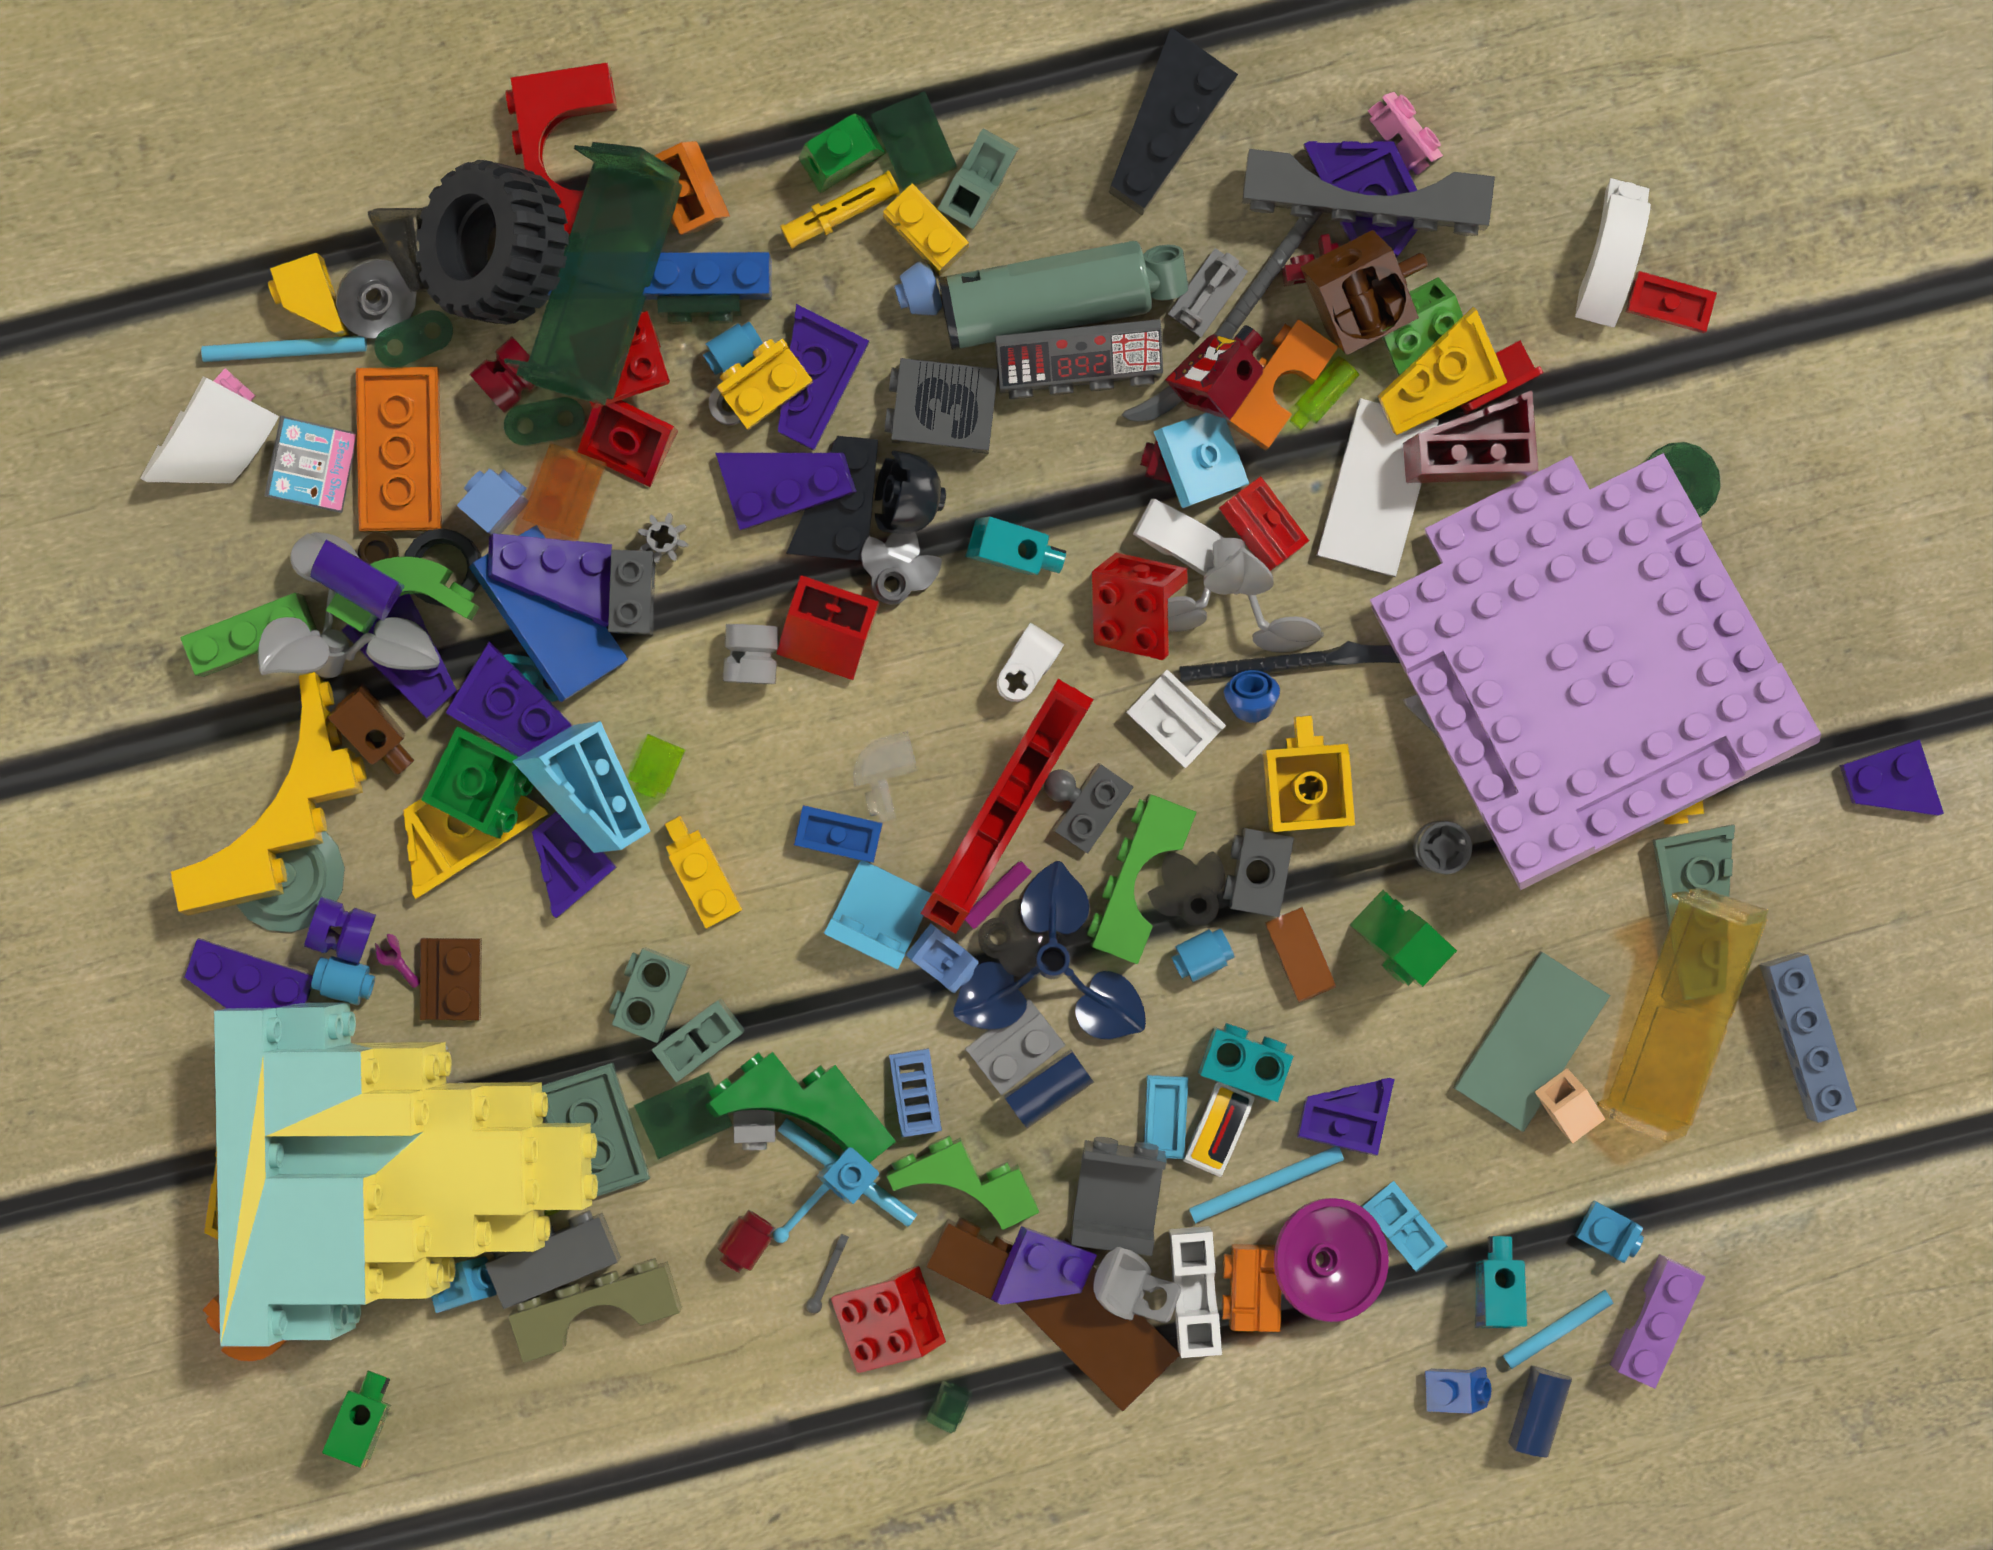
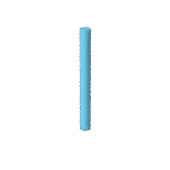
[201,336,367,362]
[777,1118,917,1227]
[1189,1147,1344,1224]

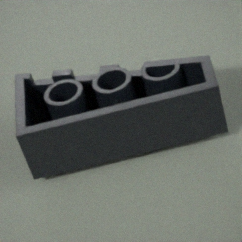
[1109,28,1238,215]

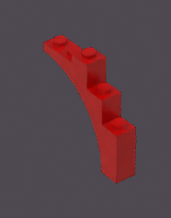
[920,679,1094,934]

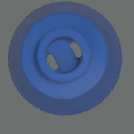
[1224,670,1280,723]

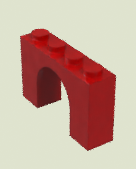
[505,62,636,241]

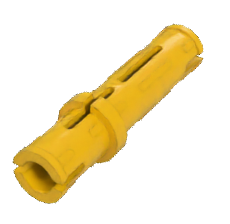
[780,170,900,249]

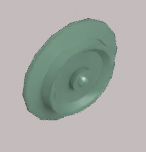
[237,831,345,932]

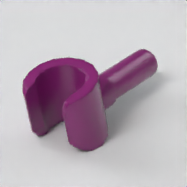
[375,934,420,988]

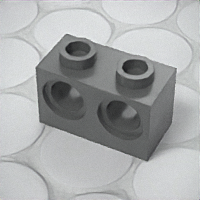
[608,549,656,635]

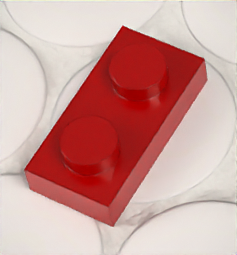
[1625,271,1717,333]

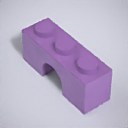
[1610,1254,1706,1389]

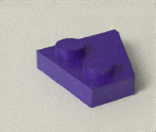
[1839,740,1944,816]
[1297,1078,1395,1156]

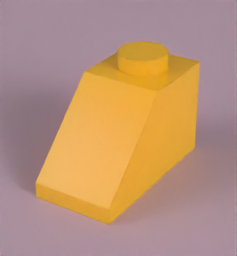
[268,253,349,337]

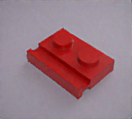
[1219,476,1310,571]

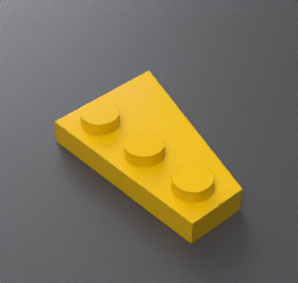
[1378,307,1507,435]

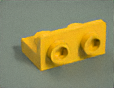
[717,338,813,430]

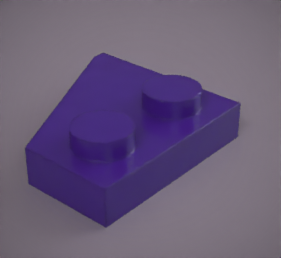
[532,811,617,918]
[991,1226,1097,1305]

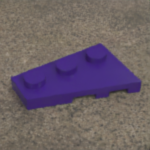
[778,304,870,451]
[715,453,856,530]
[488,533,612,627]
[184,938,313,1009]

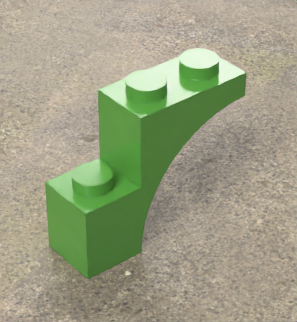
[887,1135,1040,1230]

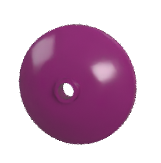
[1274,1198,1389,1322]

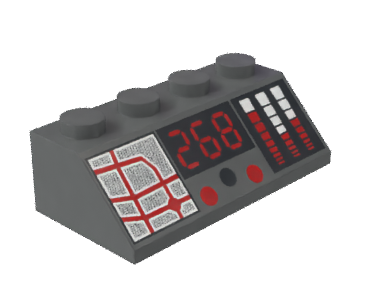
[995,319,1163,399]

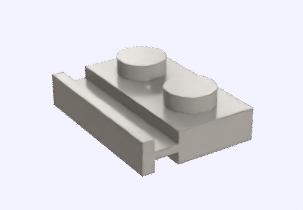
[965,998,1065,1095]

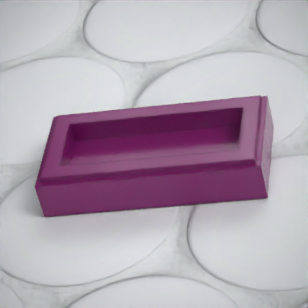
[965,861,1032,929]

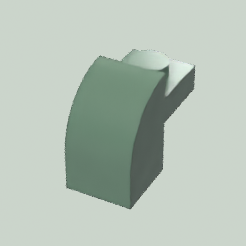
[938,128,1019,229]

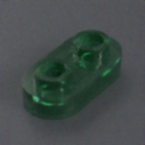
[374,310,453,368]
[504,397,586,447]

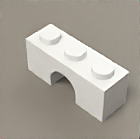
[1169,1226,1222,1358]

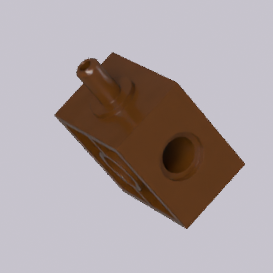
[1300,230,1428,355]

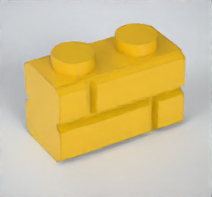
[883,183,969,276]

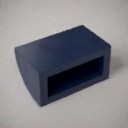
[1004,1049,1094,1129]
[1508,1365,1572,1458]

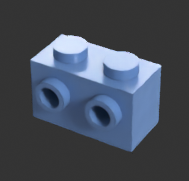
[457,468,530,535]

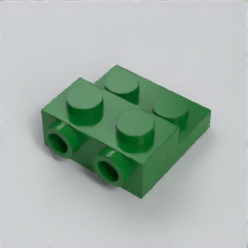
[421,727,534,839]

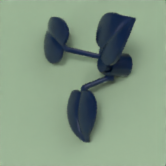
[953,861,1146,1040]

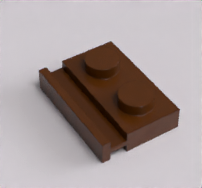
[420,938,482,1020]

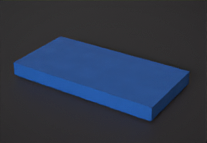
[469,525,628,702]

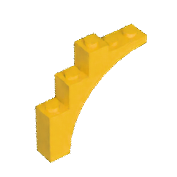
[171,672,367,916]

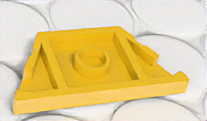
[403,795,550,899]

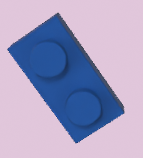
[794,805,883,863]

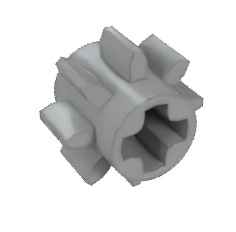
[638,513,689,563]

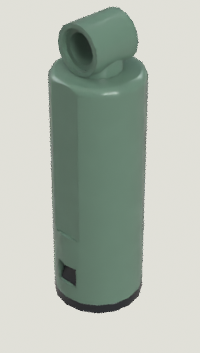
[938,241,1188,350]

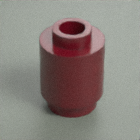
[717,1210,775,1273]

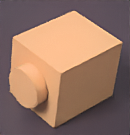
[1535,1068,1606,1143]

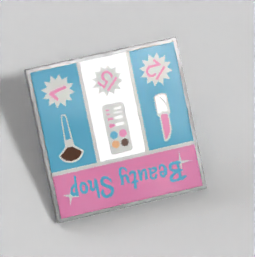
[264,416,357,513]

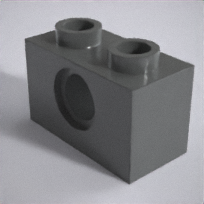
[1223,828,1294,917]

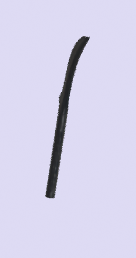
[1179,641,1400,683]

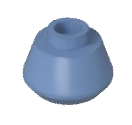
[894,261,942,315]

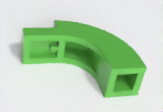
[326,557,480,633]

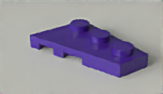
[341,594,457,720]

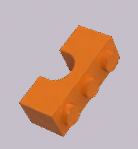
[1227,319,1338,451]

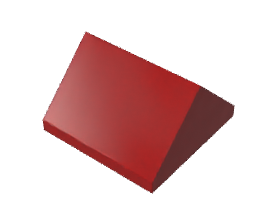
[577,400,678,487]

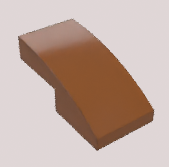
[1265,907,1336,1003]

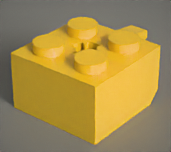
[1263,715,1355,832]

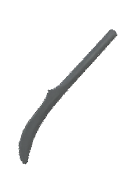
[1122,212,1323,422]

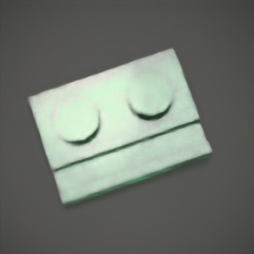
[871,91,957,191]
[634,1071,733,1159]

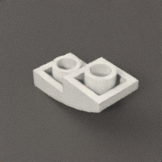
[1133,499,1224,575]

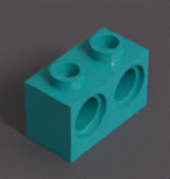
[1198,1023,1294,1102]

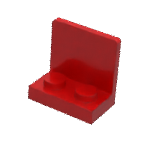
[570,311,670,408]
[1092,552,1188,660]
[831,1266,946,1373]

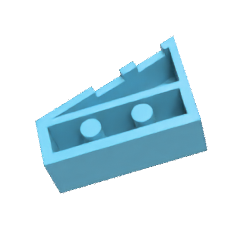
[512,721,651,853]

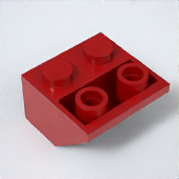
[776,575,879,680]

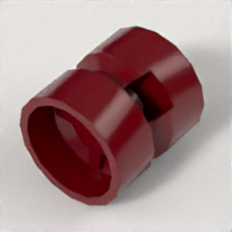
[470,336,548,414]

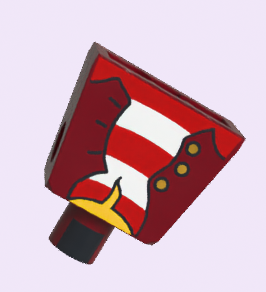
[1165,325,1263,420]

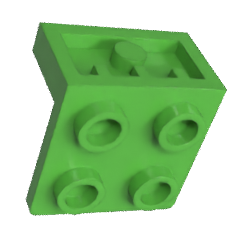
[1381,277,1463,376]

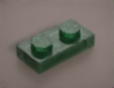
[657,295,742,324]

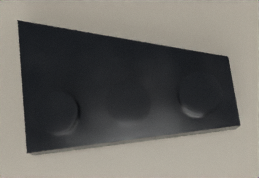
[786,436,878,561]

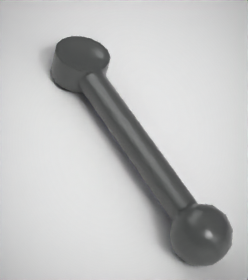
[806,1234,849,1314]

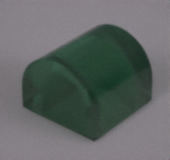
[926,1381,973,1434]

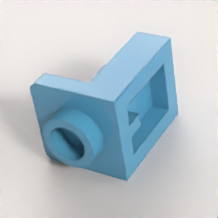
[816,1147,879,1204]
[1575,1200,1644,1263]
[431,1256,497,1313]

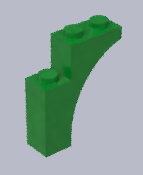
[704,1052,896,1163]

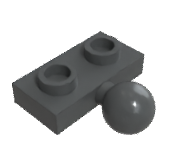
[1044,763,1133,854]

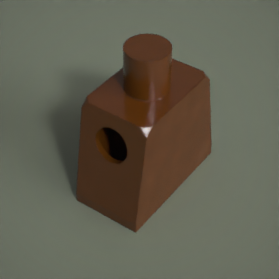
[328,683,414,776]

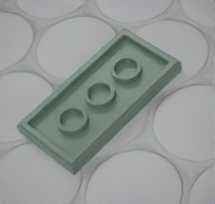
[1453,951,1611,1132]

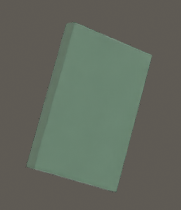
[542,1062,651,1196]

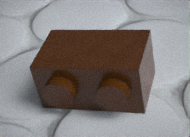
[926,1217,1013,1302]

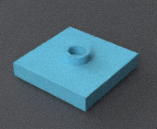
[1153,413,1249,508]

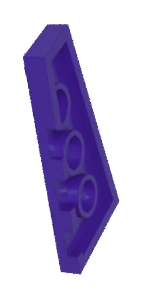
[446,642,573,757]

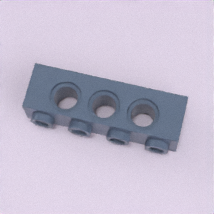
[1759,952,1857,1123]

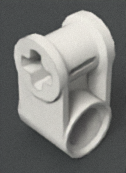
[997,622,1065,702]

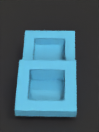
[1362,1181,1448,1272]

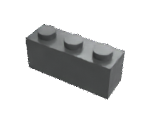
[485,1210,621,1309]

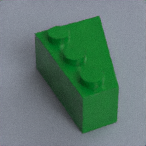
[1349,890,1457,987]

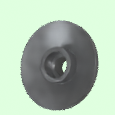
[336,259,416,338]

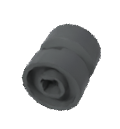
[1412,821,1473,874]

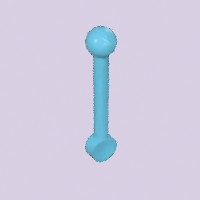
[773,1183,829,1243]

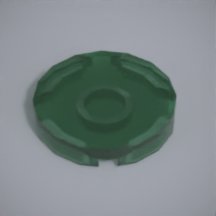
[1644,442,1721,517]

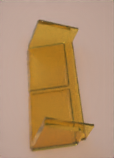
[1596,888,1768,1143]

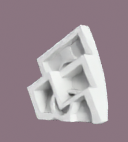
[141,376,279,483]

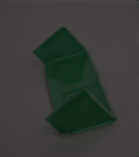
[504,142,682,405]

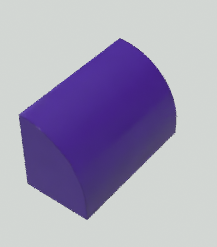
[310,539,405,621]

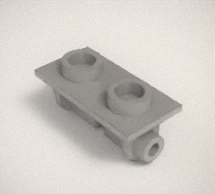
[1168,248,1248,338]

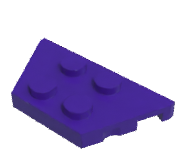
[1303,141,1418,258]

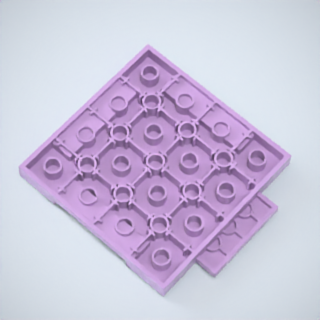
[1370,453,1821,890]

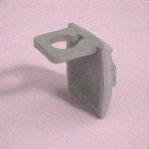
[1094,1247,1181,1323]

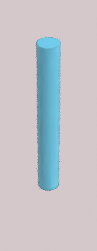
[1503,1290,1614,1369]

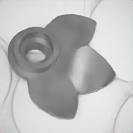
[861,532,942,604]

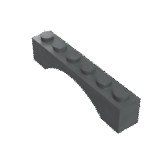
[1242,149,1495,236]

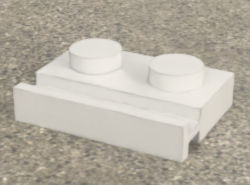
[1126,670,1226,768]

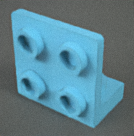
[824,860,932,970]

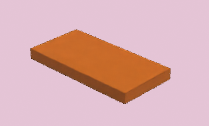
[356,367,442,532]

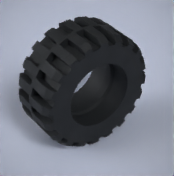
[416,160,569,325]

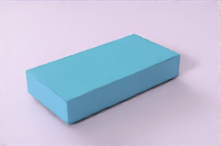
[1144,1075,1188,1159]

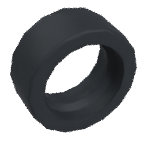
[405,528,481,607]

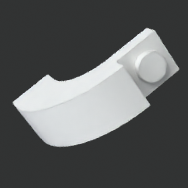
[1575,178,1651,328]

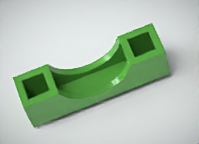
[1087,794,1197,964]

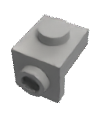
[733,1110,775,1150]

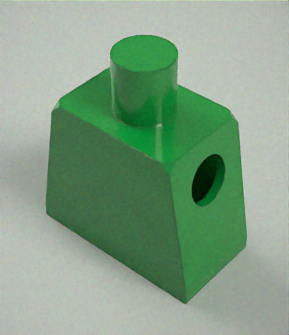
[799,114,886,194]

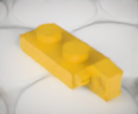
[665,816,743,929]

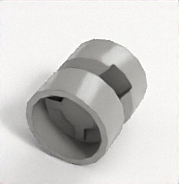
[723,624,779,684]

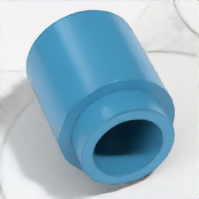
[703,322,763,376]
[1171,928,1235,982]
[311,956,375,1005]

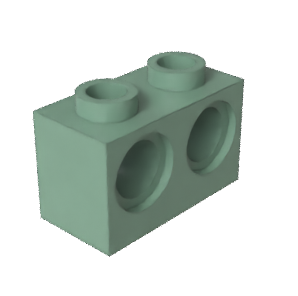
[609,947,690,1043]
[652,998,745,1083]

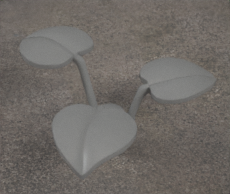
[258,532,439,678]
[1168,538,1324,653]

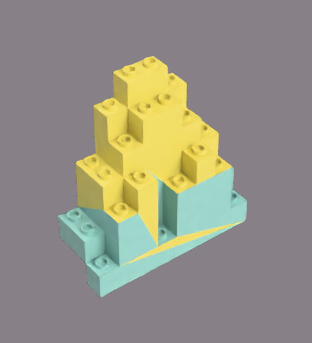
[214,1002,598,1346]

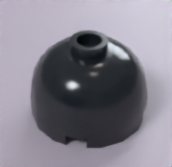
[874,450,946,534]

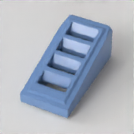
[889,1048,942,1137]

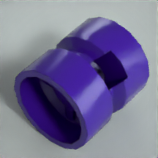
[304,896,376,965]

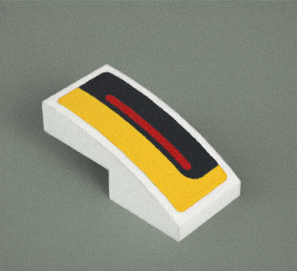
[1183,1082,1255,1177]

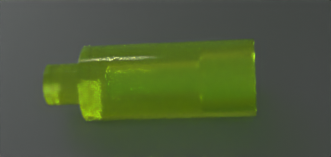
[1289,356,1360,431]

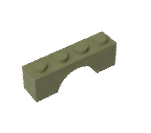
[508,1258,682,1363]

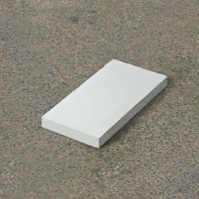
[1316,398,1439,577]

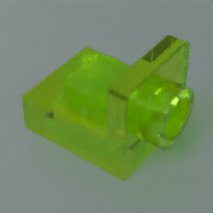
[627,734,686,799]

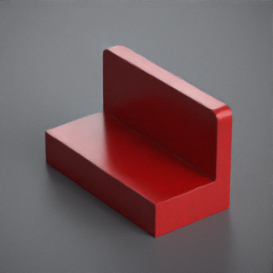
[1460,340,1544,415]

